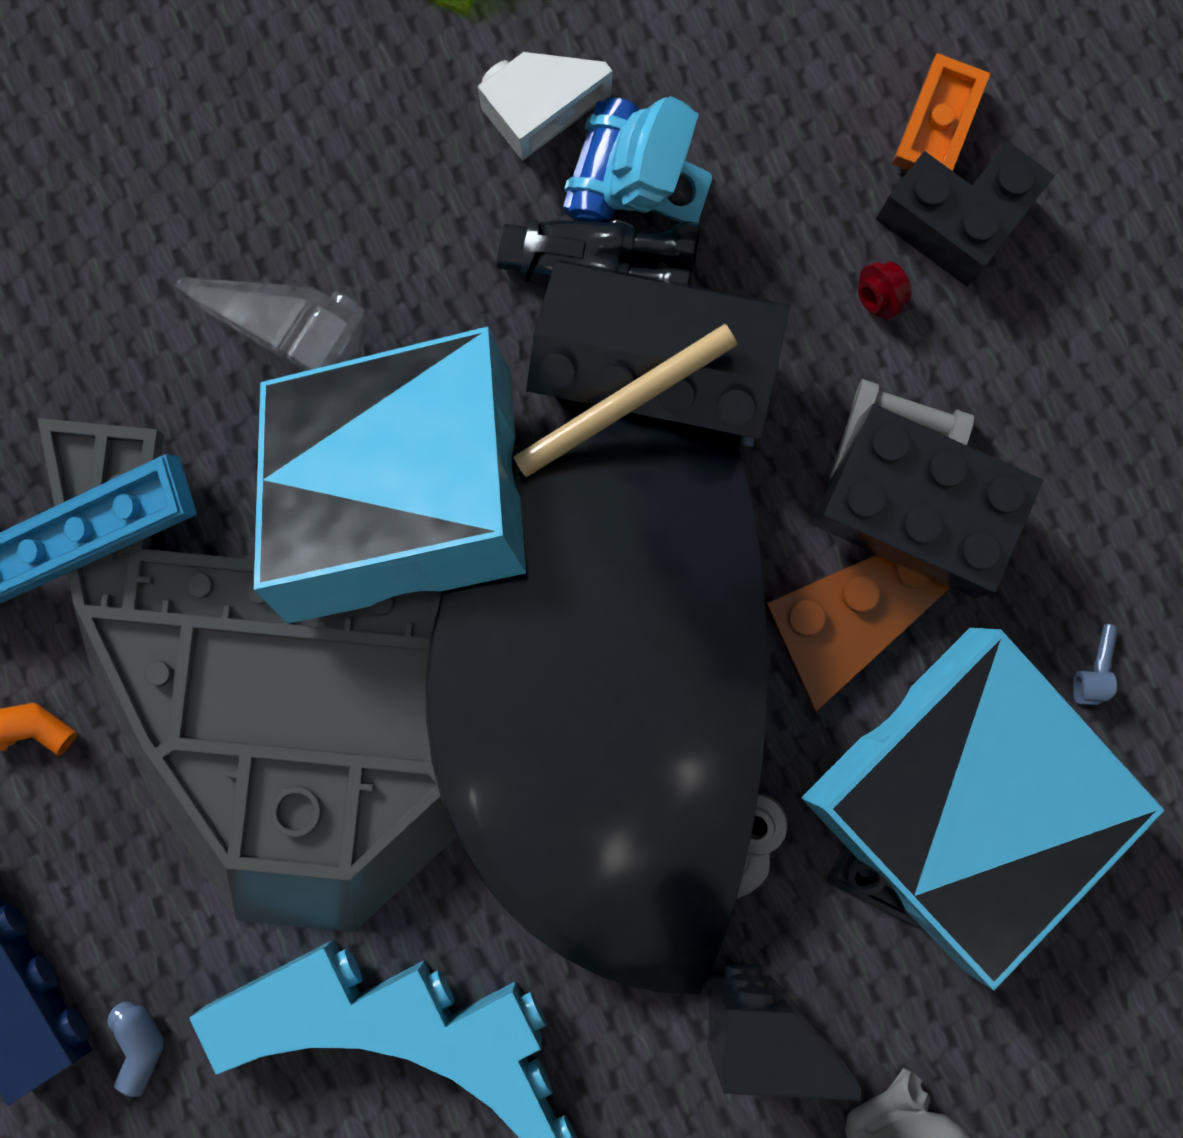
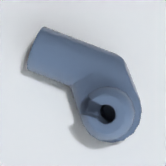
[107,1001,164,1097]

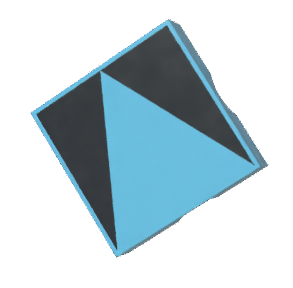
[254,327,526,624]
[801,628,1165,991]

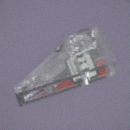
[175,277,372,372]

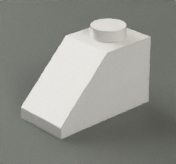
[477,52,612,161]

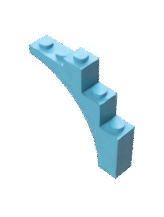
[189,939,577,1138]

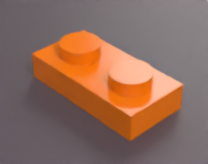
[892,53,991,171]

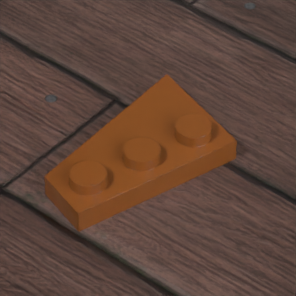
[765,555,950,712]

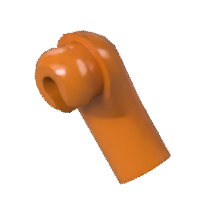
[0,703,78,756]

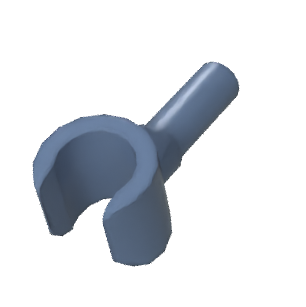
[1073,624,1119,705]

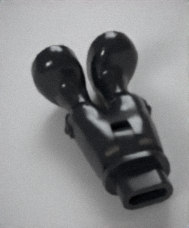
[497,219,700,286]

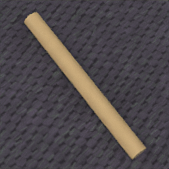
[513,324,738,478]

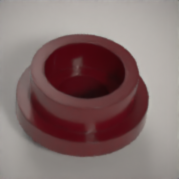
[858,261,912,319]

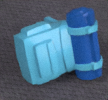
[563,96,712,223]

